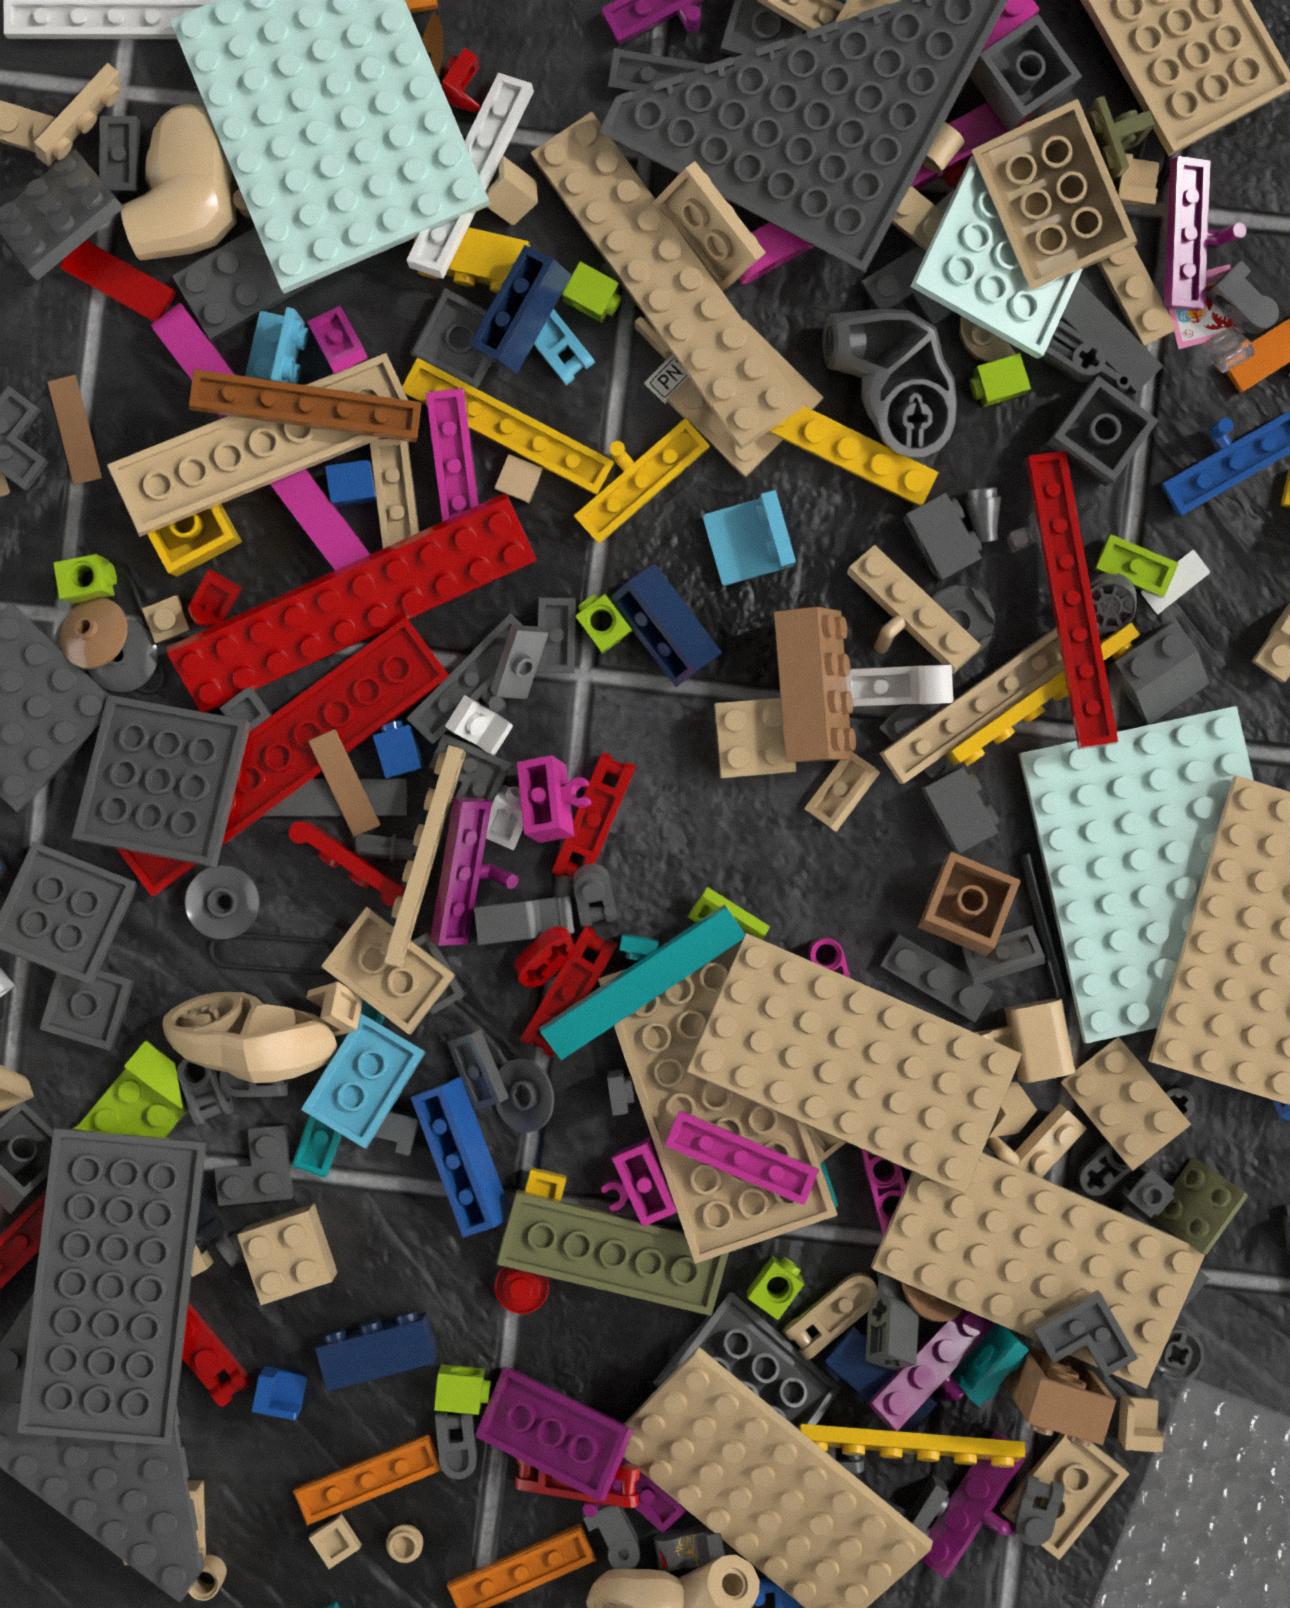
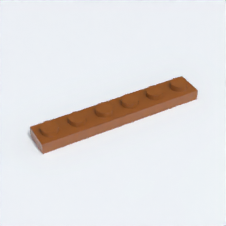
[189,369,421,443]

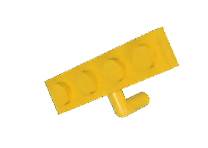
[574,418,710,545]

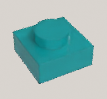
[620,933,659,961]

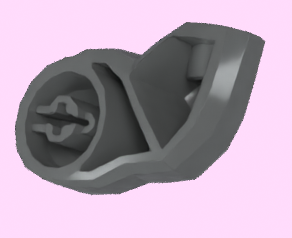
[822,309,957,457]

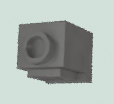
[1118,1163,1175,1218]

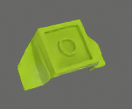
[50,1040,188,1155]

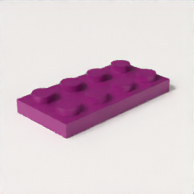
[475,1367,634,1501]

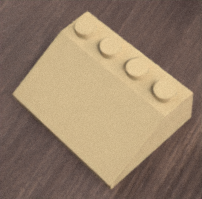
[971,99,1137,291]

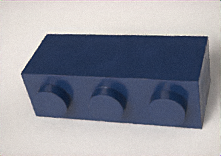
[469,245,572,374]
[609,564,722,687]
[315,1310,438,1392]
[822,1323,937,1433]

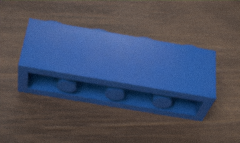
[411,1077,510,1237]

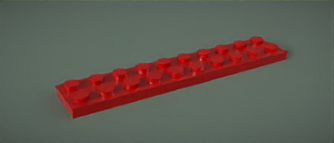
[167,493,537,712]
[117,617,450,896]

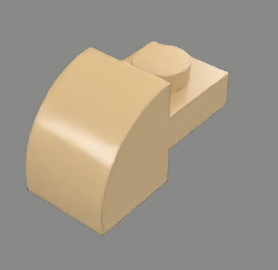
[1251,603,1290,683]

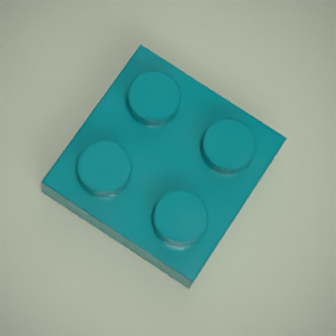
[951,1322,1029,1407]

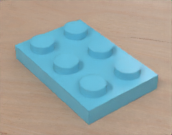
[301,1013,425,1149]

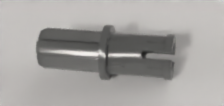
[355,834,418,863]

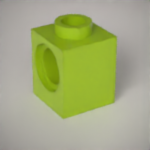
[562,262,622,323]
[969,353,1031,408]
[54,554,117,604]
[575,594,632,654]
[746,1255,804,1320]
[434,1364,491,1415]

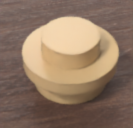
[386,1524,423,1563]

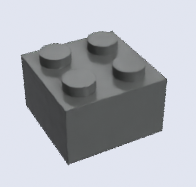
[969,15,1082,132]
[1046,376,1159,487]

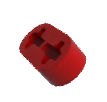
[514,926,575,987]

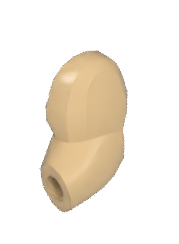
[121,104,237,260]
[163,992,337,1083]
[586,1555,760,1608]

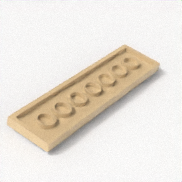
[107,353,408,537]

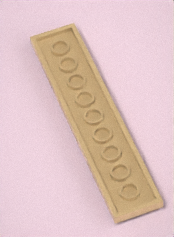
[531,112,803,450]

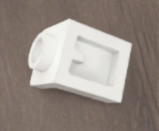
[445,695,513,755]
[486,785,524,850]

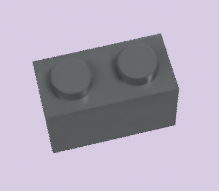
[903,493,982,582]
[920,767,999,854]

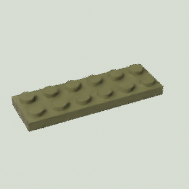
[496,1190,729,1316]

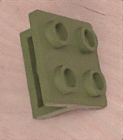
[1085,96,1155,185]
[1152,1157,1248,1255]

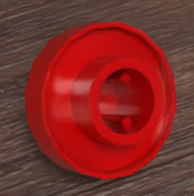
[494,1266,550,1314]

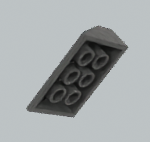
[654,1291,841,1428]

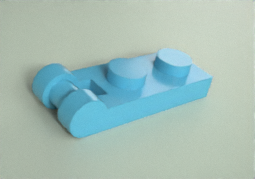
[533,309,595,386]

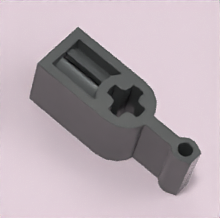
[1040,320,1133,393]
[474,896,574,945]
[865,1271,918,1371]

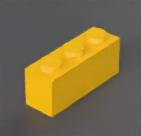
[413,227,530,294]

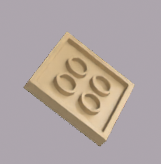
[667,320,824,478]

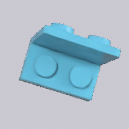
[245,307,309,384]
[703,490,796,586]

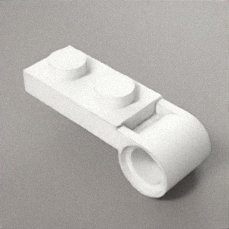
[846,665,953,706]

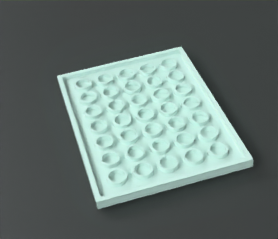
[170,0,491,294]
[1019,706,1254,1043]

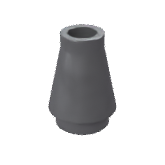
[964,487,1001,542]

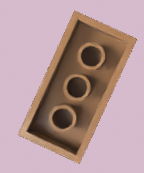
[774,607,856,763]
[1004,1344,1116,1447]

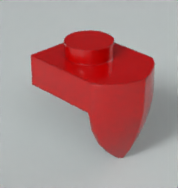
[441,47,481,112]
[188,569,242,627]

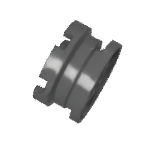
[1090,572,1137,631]
[1155,1323,1204,1381]

